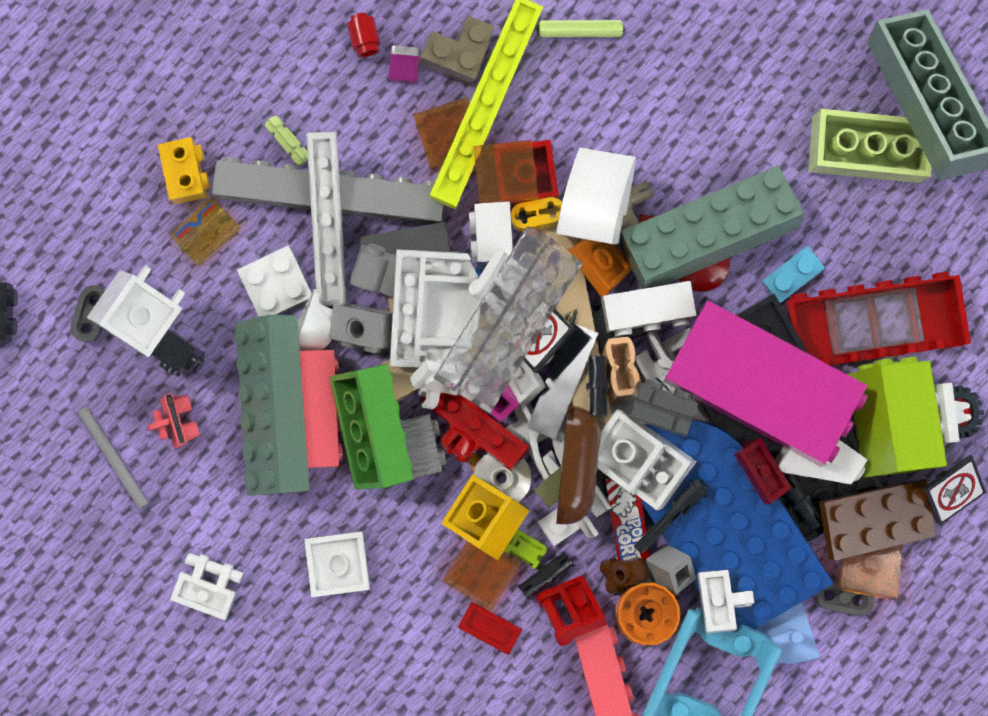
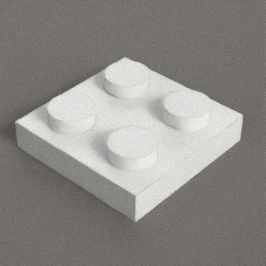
[237,245,312,317]
[304,531,370,597]

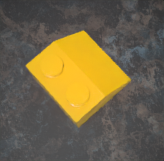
[441,474,529,560]

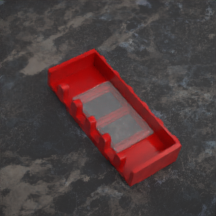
[783,271,971,366]

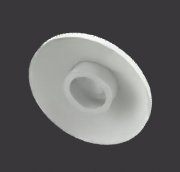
[473,453,531,502]

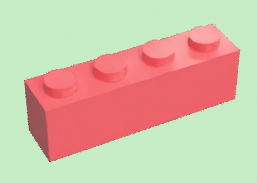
[300,350,343,468]
[575,623,638,716]

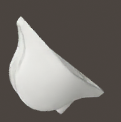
[297,289,333,351]

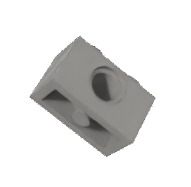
[329,303,393,353]

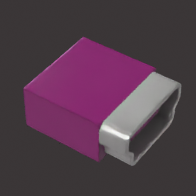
[388,46,420,84]

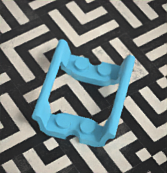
[642,607,783,716]

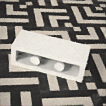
[601,281,697,337]

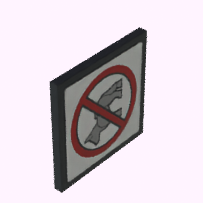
[506,297,576,374]
[923,455,986,525]

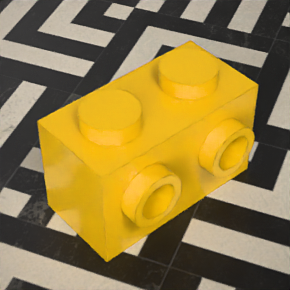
[157,137,211,205]

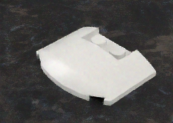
[390,249,482,367]

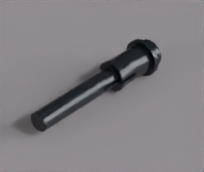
[634,477,710,553]

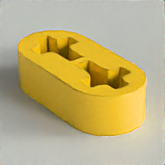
[510,197,562,232]

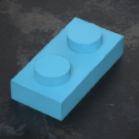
[762,246,825,303]

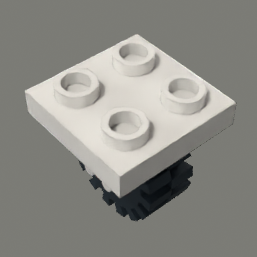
[934,383,984,443]

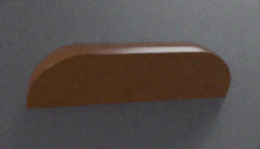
[556,405,601,525]

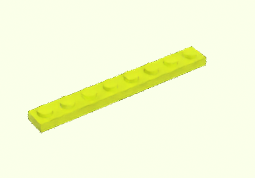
[429,0,543,209]

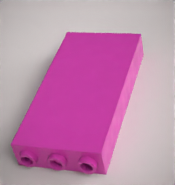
[663,300,868,467]

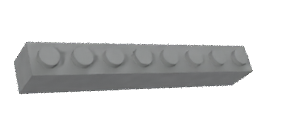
[212,157,444,224]

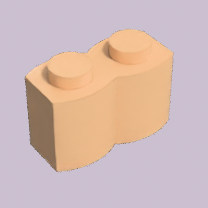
[600,337,640,404]

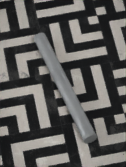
[77,407,149,509]

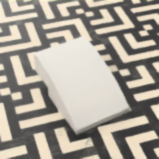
[556,148,637,244]
[598,409,697,510]

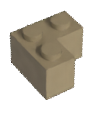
[417,16,495,85]

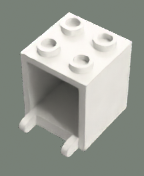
[87,265,185,357]

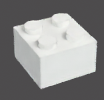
[469,202,513,270]

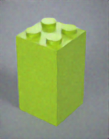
[847,357,947,478]

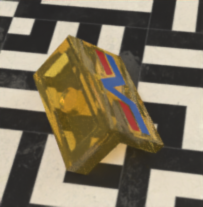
[170,197,241,266]

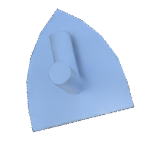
[756,602,820,664]

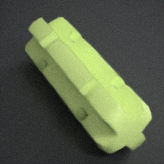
[264,116,308,166]

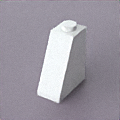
[775,440,868,484]

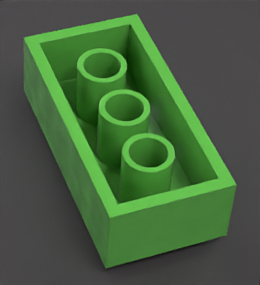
[329,364,413,490]

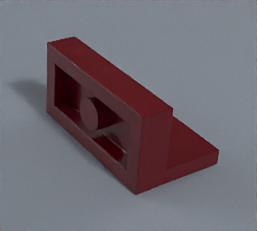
[734,437,792,505]

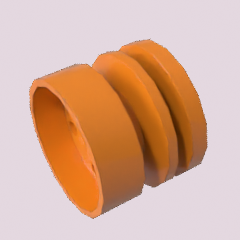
[615,583,680,645]

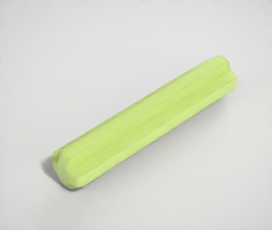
[539,20,623,37]

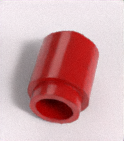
[346,13,381,58]

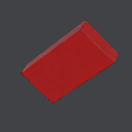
[457,601,523,655]

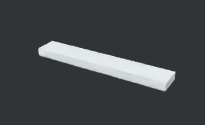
[306,131,347,306]

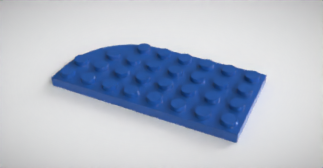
[641,418,833,629]

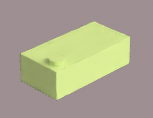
[808,109,931,183]

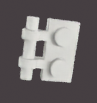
[170,553,244,620]

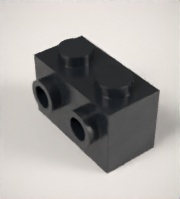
[151,329,205,377]

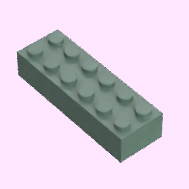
[867,9,988,181]
[620,165,805,289]
[235,315,310,496]

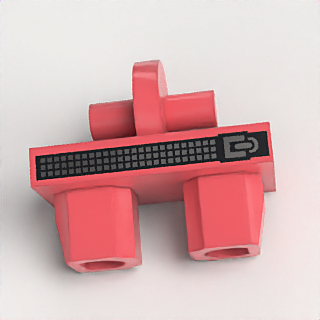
[147,393,200,449]

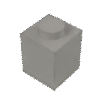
[646,544,696,595]

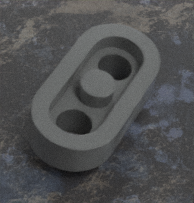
[71,285,105,343]
[814,581,874,616]

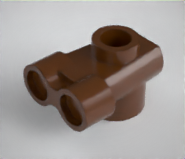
[600,557,648,594]

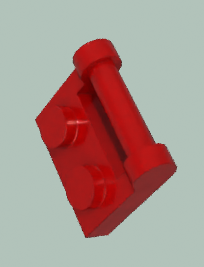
[536,575,607,646]

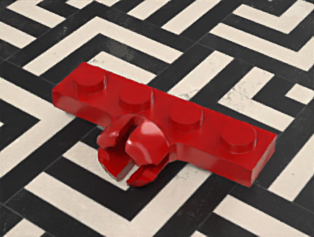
[422,392,530,472]

